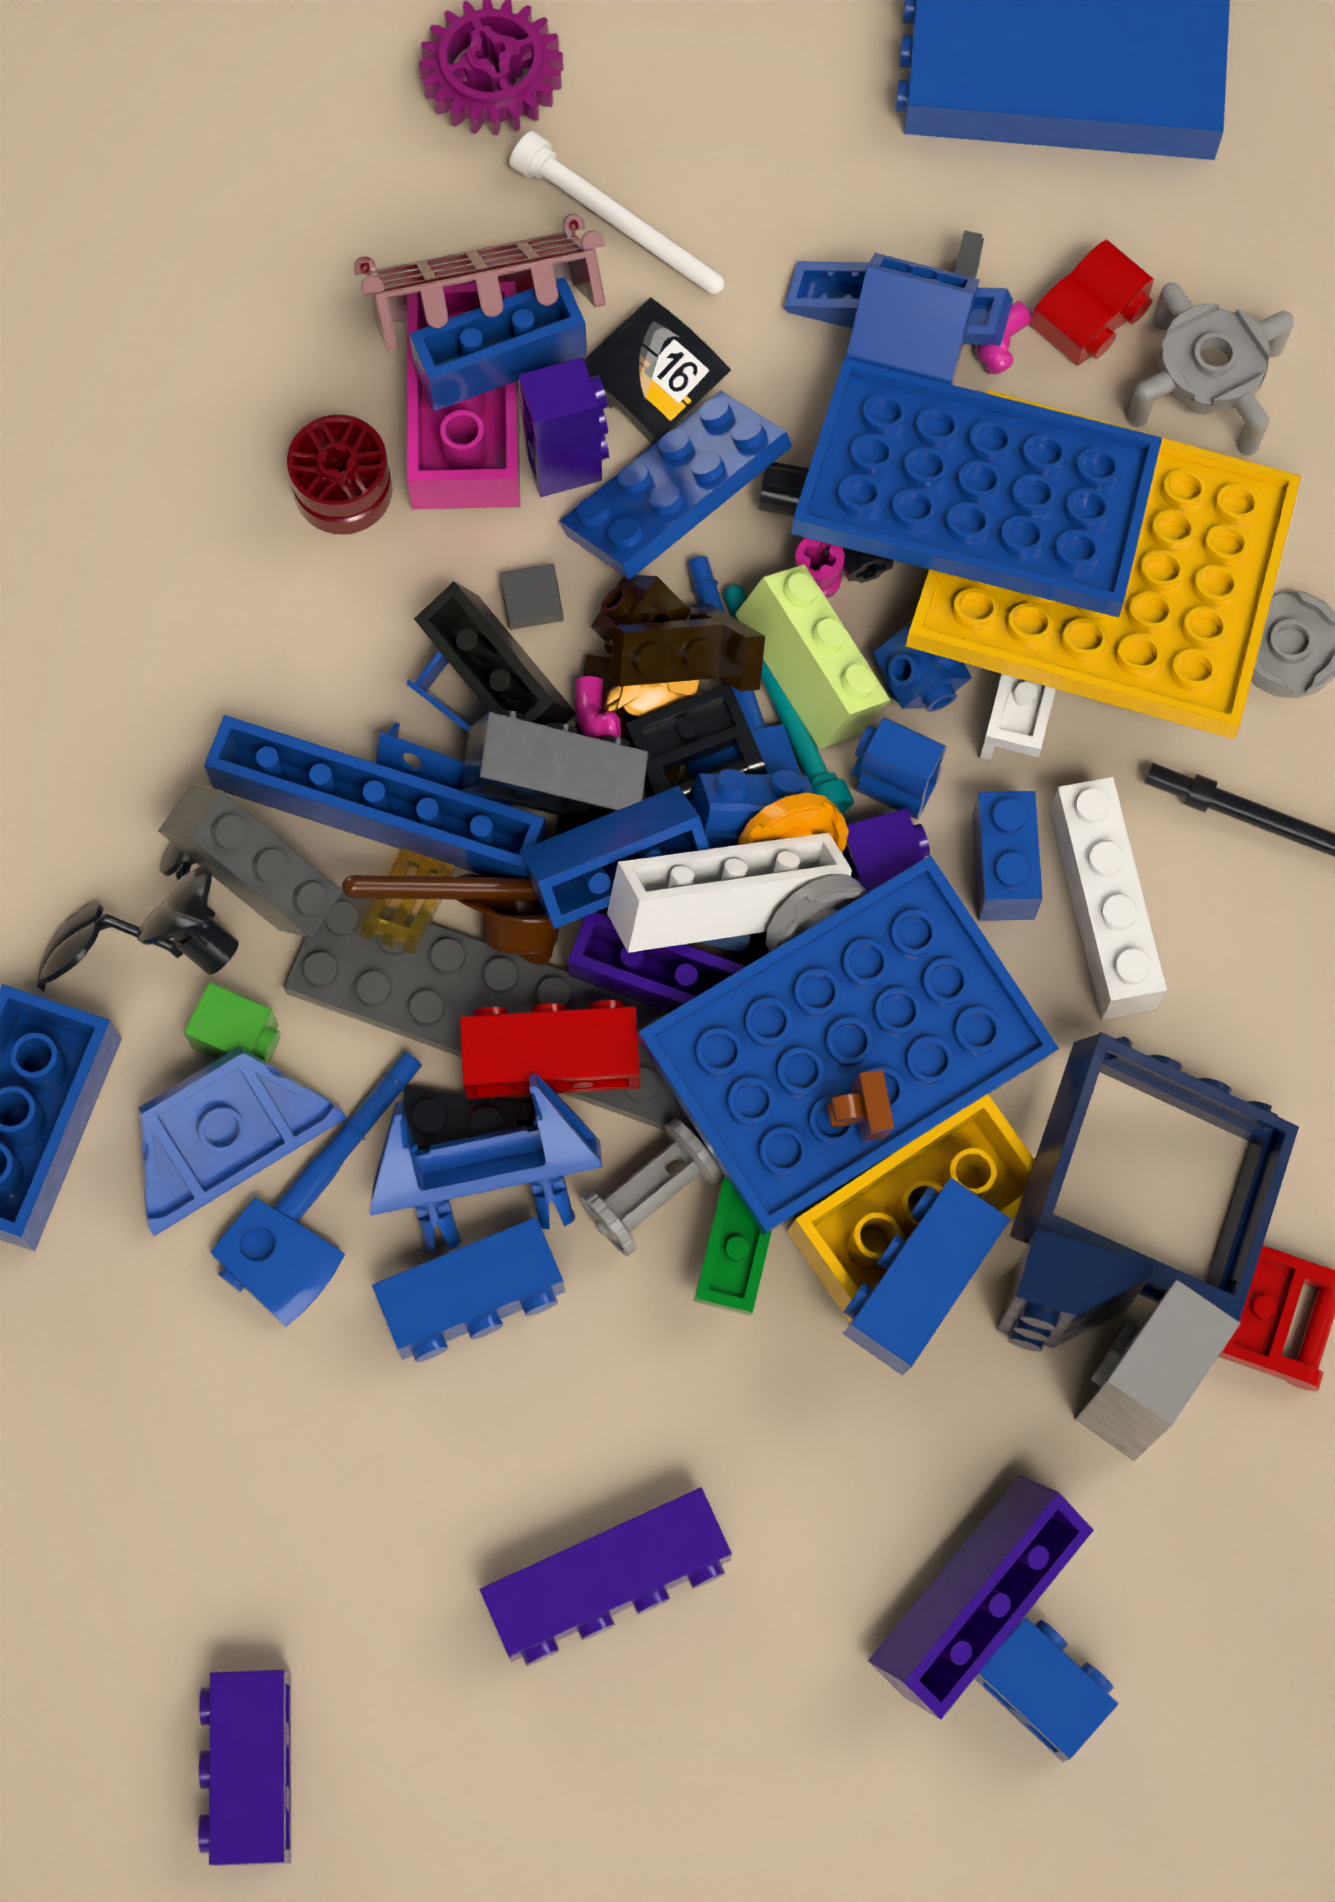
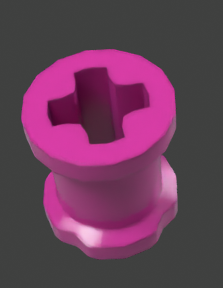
[795,538,845,598]

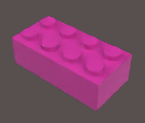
[407,282,520,510]

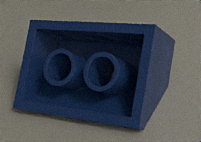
[997,1228,1155,1351]

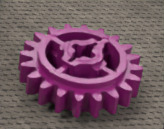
[419,0,564,135]

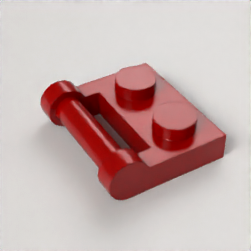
[1218,1245,1335,1391]

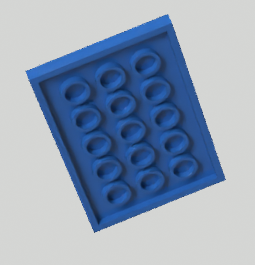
[791,358,1162,618]
[636,855,1059,1235]

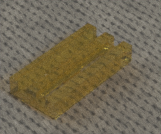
[360,848,455,955]

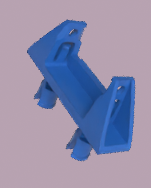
[369,1074,602,1253]

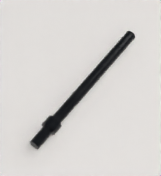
[1144,763,1335,857]

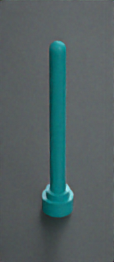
[723,584,854,814]

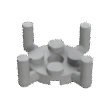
[1127,283,1294,455]

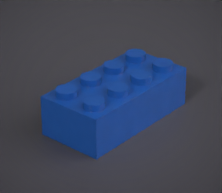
[0,984,122,1252]

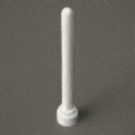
[509,131,724,294]

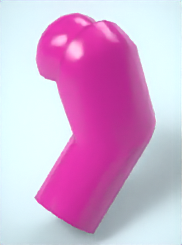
[976,301,1032,375]
[575,676,621,739]

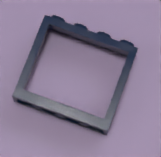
[1010,1032,1299,1322]

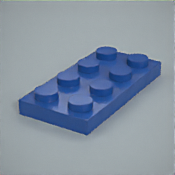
[560,391,793,580]

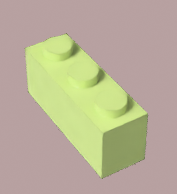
[735,564,891,749]

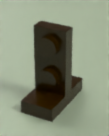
[609,604,765,692]

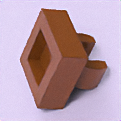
[827,1069,895,1142]

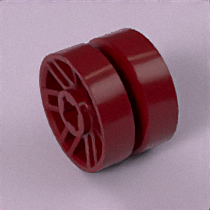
[287,414,393,535]

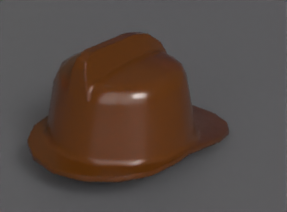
[457,874,560,965]

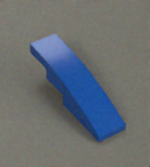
[784,261,1013,346]

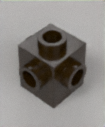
[591,575,690,655]

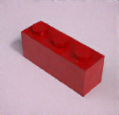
[460,1000,640,1099]

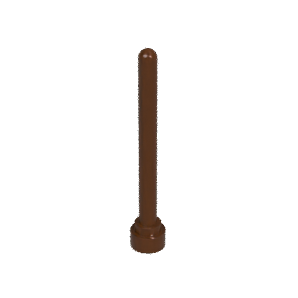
[342,875,608,913]

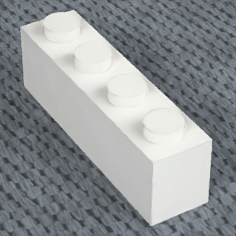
[1050,777,1167,1020]
[607,833,852,953]

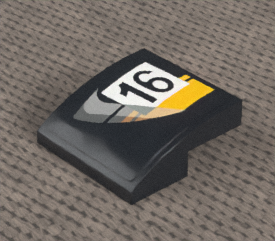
[584,297,731,445]

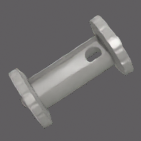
[578,1118,723,1257]

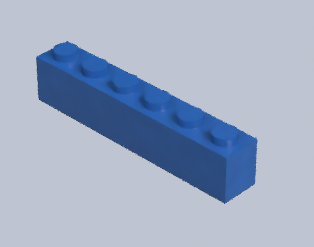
[204,715,547,878]

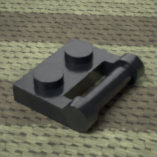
[626,684,768,802]

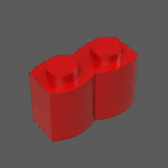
[1031,239,1154,366]

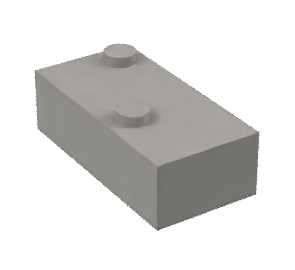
[1075,1280,1241,1461]

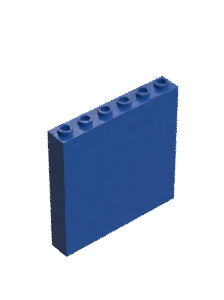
[896,0,1230,160]

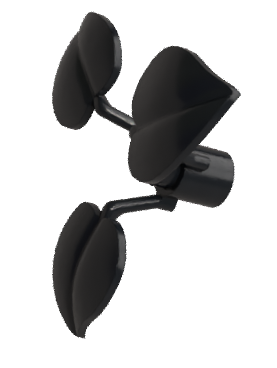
[37,843,239,992]

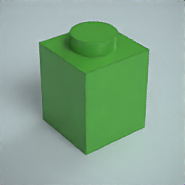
[184,982,281,1062]

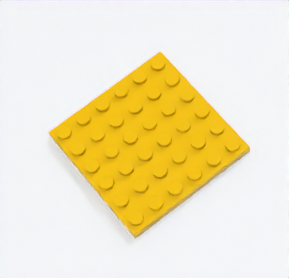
[906,389,1301,740]

